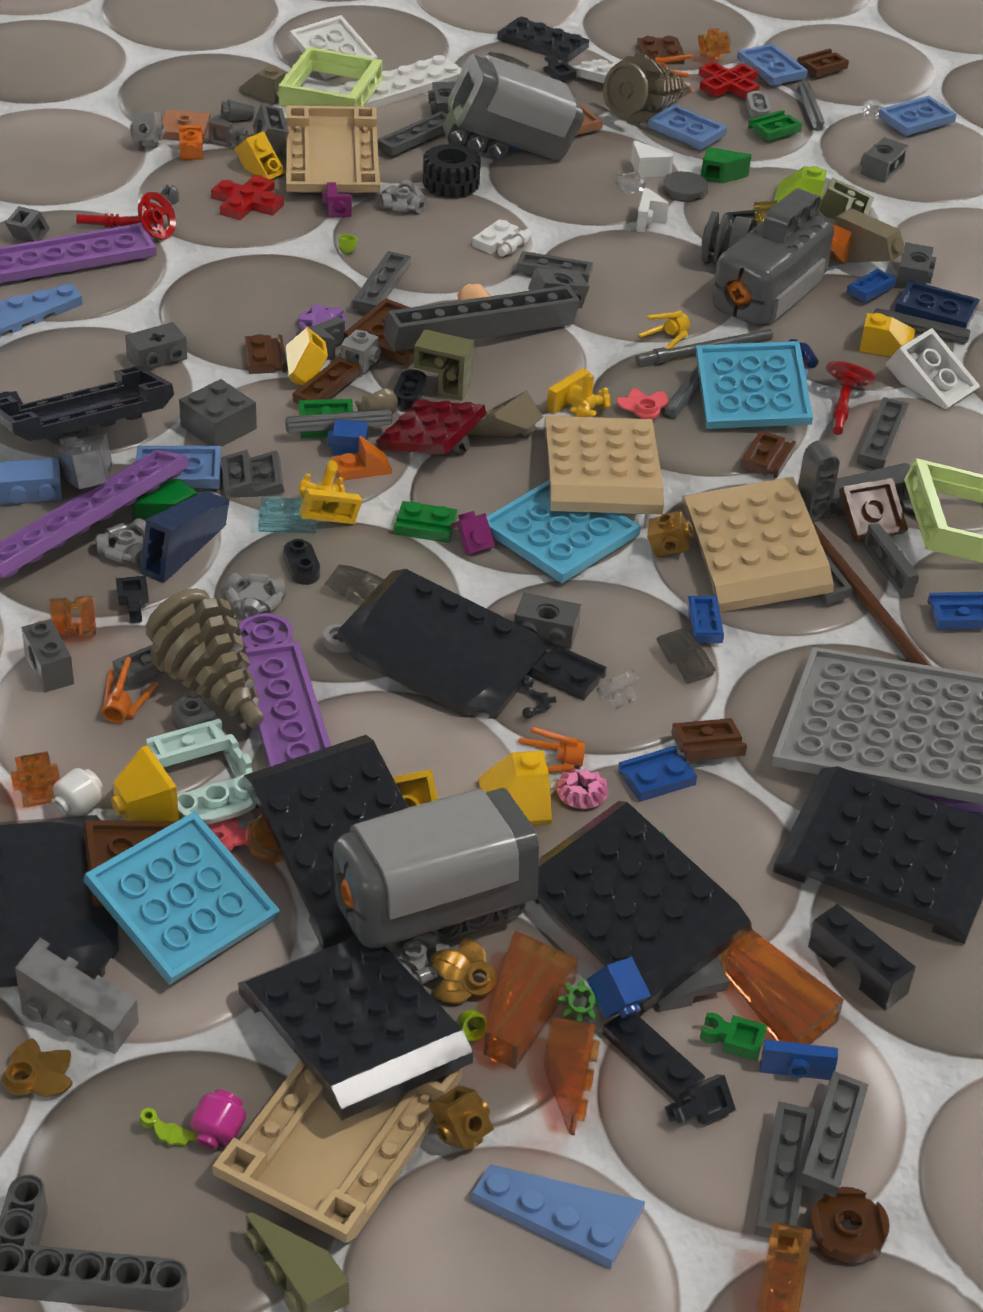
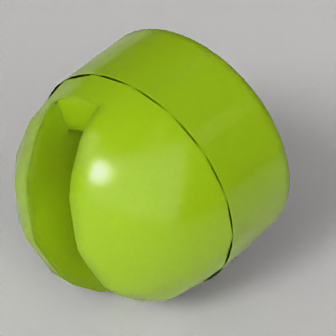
[338,234,358,254]
[456,1009,488,1041]

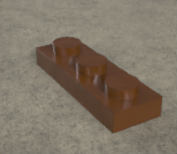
[292,357,360,404]

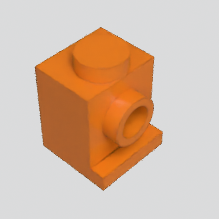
[179,125,203,160]

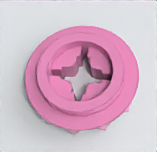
[556,767,608,809]

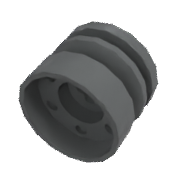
[701,211,753,264]

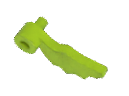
[139,1107,198,1147]

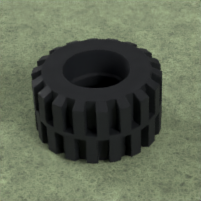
[423,144,481,198]

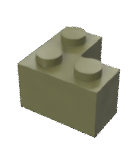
[819,177,874,226]
[414,330,475,401]

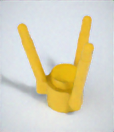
[638,310,690,349]

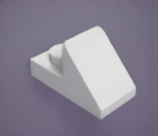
[636,188,669,233]

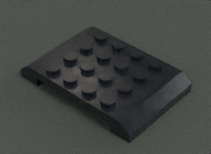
[0,365,174,442]
[243,735,408,949]
[773,766,983,944]
[533,801,752,1012]
[238,936,473,1120]

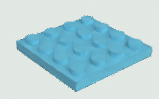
[696,341,813,429]
[487,480,640,583]
[83,811,280,985]

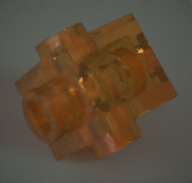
[698,28,731,60]
[10,751,60,808]

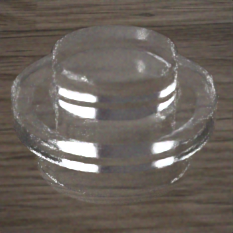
[862,99,884,118]

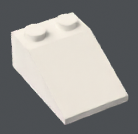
[885,328,980,410]

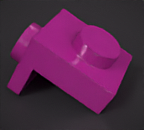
[322,182,352,217]
[450,511,495,555]

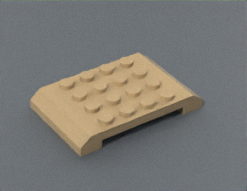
[286,106,380,194]
[544,416,664,515]
[682,476,834,613]
[212,1060,463,1243]

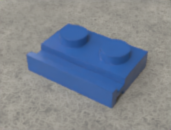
[927,592,983,630]
[618,746,697,802]

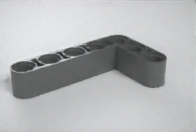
[797,440,911,521]
[0,1174,189,1312]

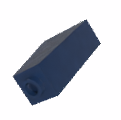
[140,491,229,582]

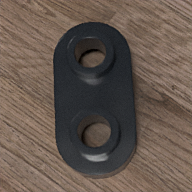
[394,369,426,409]
[284,539,320,585]

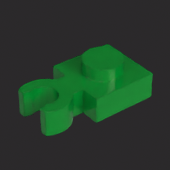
[700,1013,768,1061]

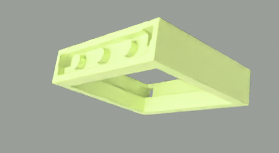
[277,47,382,107]
[904,458,983,563]

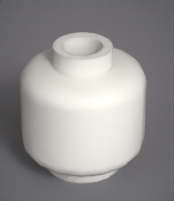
[52,768,103,816]

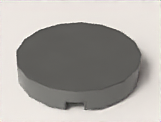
[663,171,708,202]

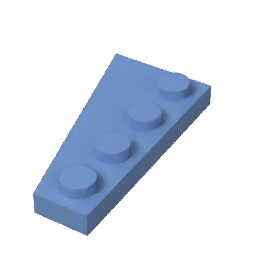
[0,284,83,338]
[471,1164,645,1269]

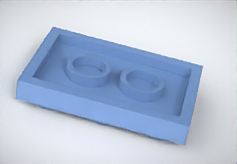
[737,43,808,86]
[878,96,957,136]
[648,104,727,150]
[136,446,221,489]

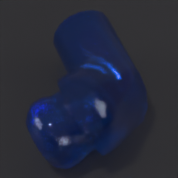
[789,339,819,368]

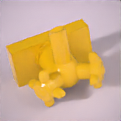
[546,368,611,417]
[298,460,362,524]

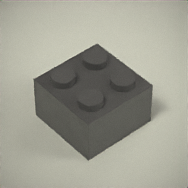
[179,379,257,447]

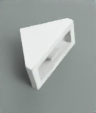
[631,140,674,178]

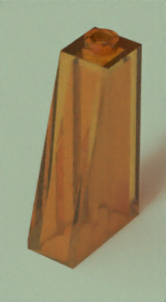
[720,929,844,1045]
[483,931,578,1069]

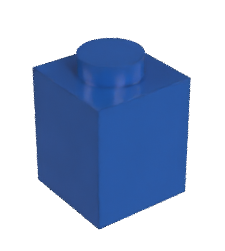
[328,420,368,456]
[587,957,651,1019]

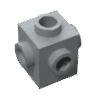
[130,112,165,146]
[341,329,381,373]

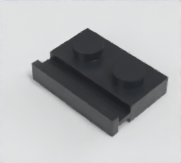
[531,644,607,701]

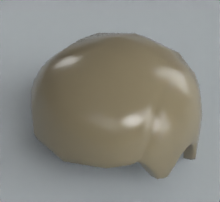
[355,388,398,415]

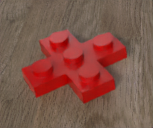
[698,62,760,99]
[211,175,284,221]

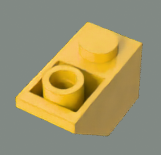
[234,131,286,180]
[286,327,328,386]

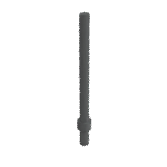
[635,329,773,365]

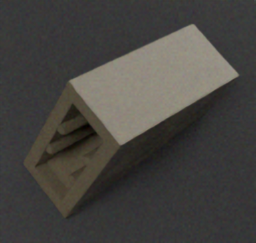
[835,209,905,263]

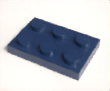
[894,280,980,329]

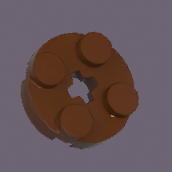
[809,1187,890,1263]

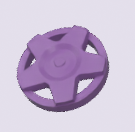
[299,304,346,330]
[239,613,293,648]

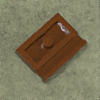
[797,48,849,78]
[245,334,287,374]
[740,430,797,479]
[671,718,747,761]

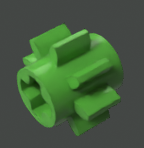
[557,978,600,1026]

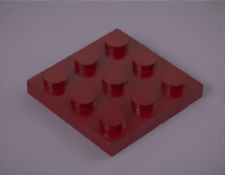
[376,399,487,455]

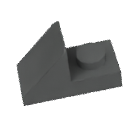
[296,317,345,360]

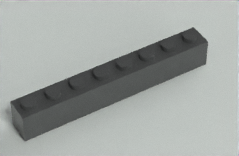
[383,285,580,352]

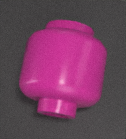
[190,1089,246,1150]

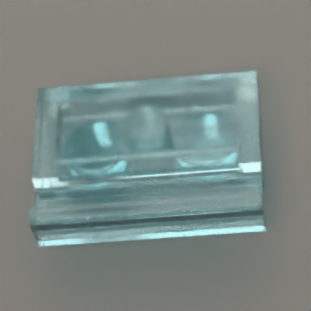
[258,497,317,534]

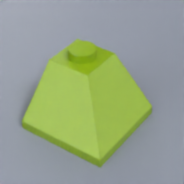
[772,166,827,207]

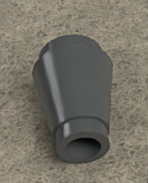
[221,99,254,122]

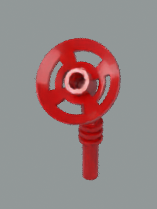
[76,192,176,240]
[826,361,877,435]

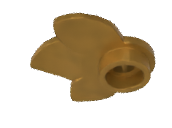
[430,938,497,1004]
[2,1038,73,1097]

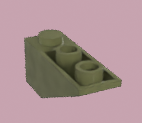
[243,1212,349,1312]

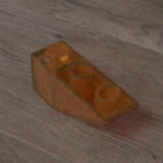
[544,1017,600,1135]
[756,1221,812,1312]

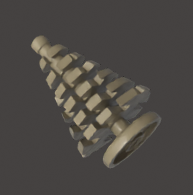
[603,53,690,125]
[146,588,264,727]

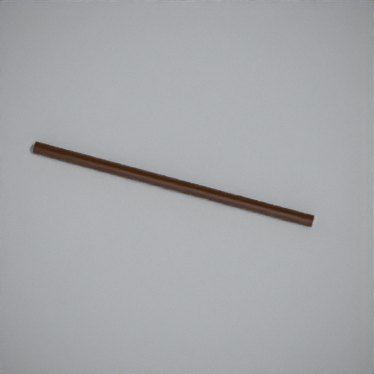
[812,521,932,666]

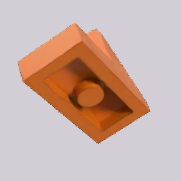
[829,224,852,265]
[332,436,392,481]

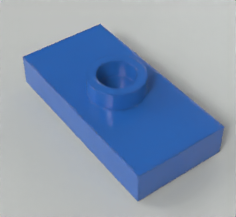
[846,269,897,303]
[687,596,724,643]
[760,1040,838,1080]

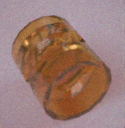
[50,595,96,637]

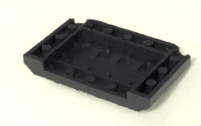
[337,569,547,719]
[0,815,119,988]

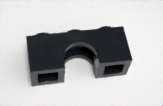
[808,903,916,1011]

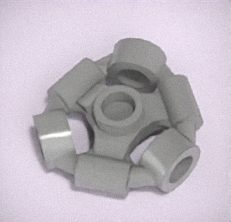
[379,180,426,214]
[97,518,146,566]
[225,573,286,619]
[385,932,450,984]

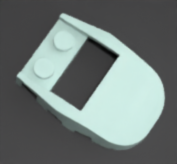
[146,719,255,825]

